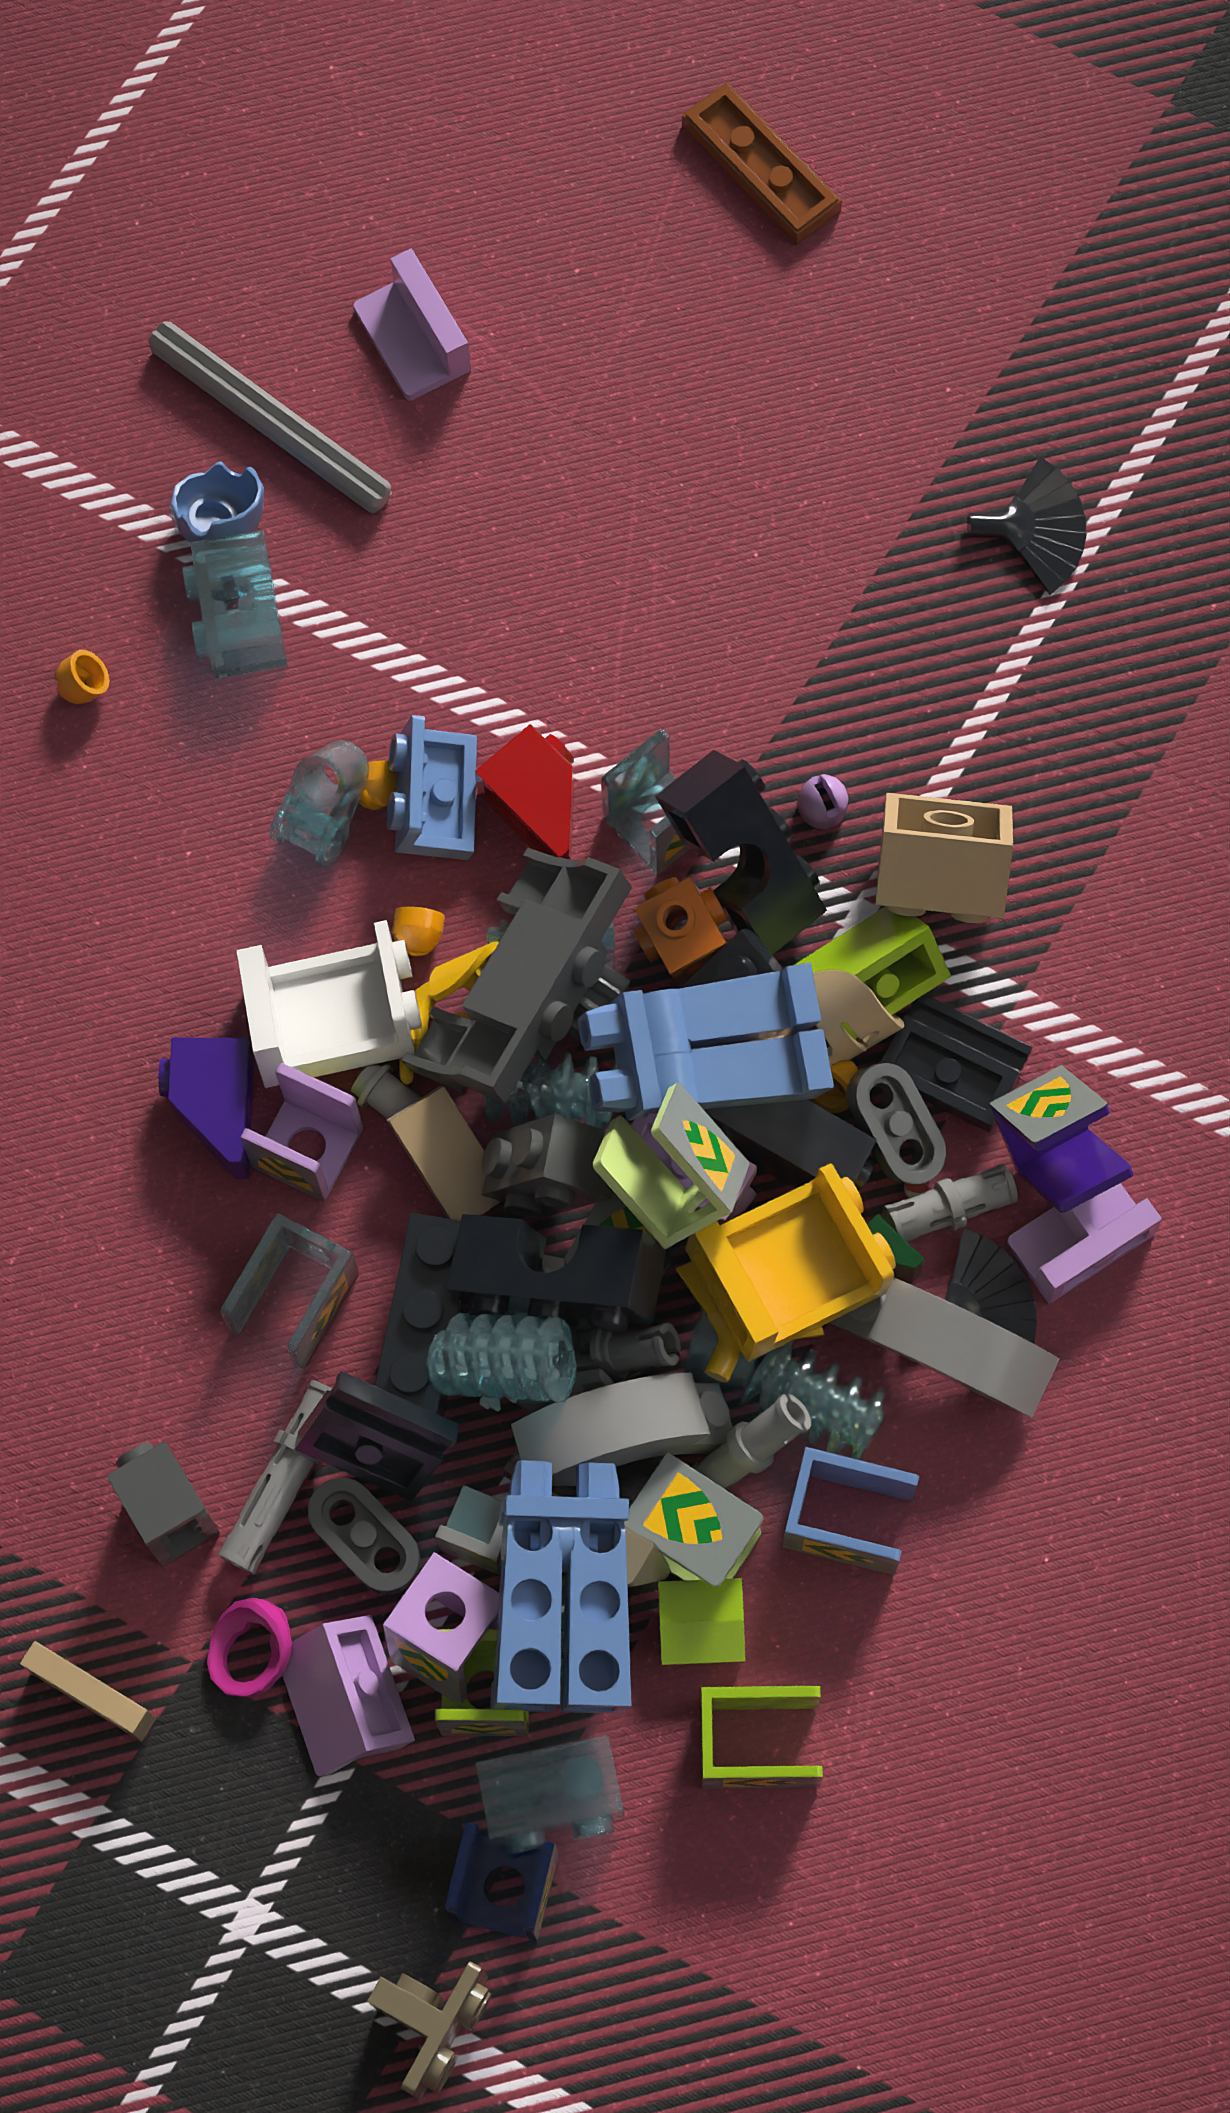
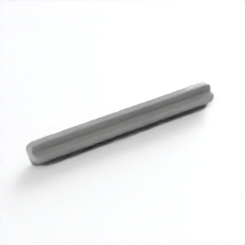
[148,321,392,513]

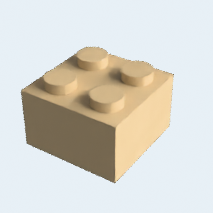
[875,793,1013,923]

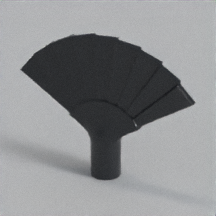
[967,456,1087,595]
[944,1228,1037,1344]

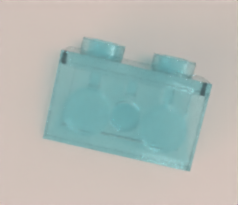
[476,1735,625,1854]

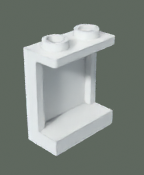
[237,920,422,1088]

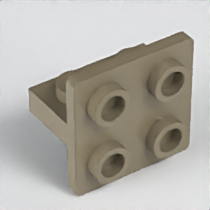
[367,1961,492,2100]

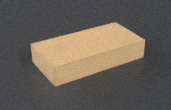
[386,1086,501,1221]
[20,1641,156,1742]

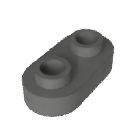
[847,1063,946,1184]
[308,1478,421,1595]

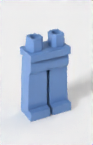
[578,962,834,1121]
[490,1460,631,1714]

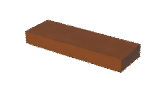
[682,82,842,245]

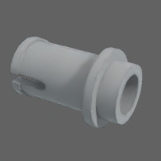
[351,1064,422,1119]

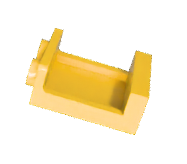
[685,1163,896,1362]

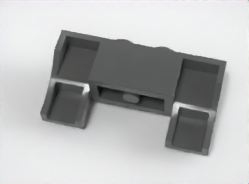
[402,848,632,1104]

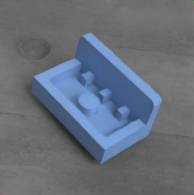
[386,715,477,860]

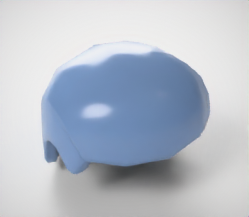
[169,462,264,550]

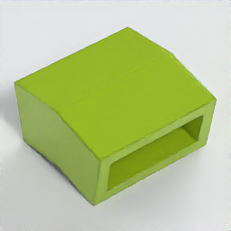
[658,1578,746,1665]

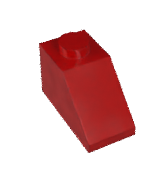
[475,724,574,860]

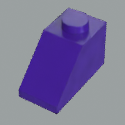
[158,1037,255,1179]

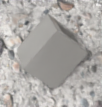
[435,1485,503,1575]

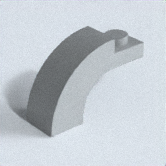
[831,1278,1060,1418]
[511,1372,733,1486]

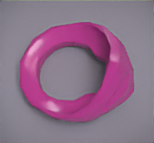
[207,1598,292,1698]

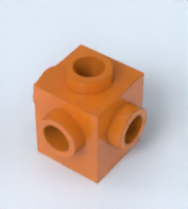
[633,877,729,983]

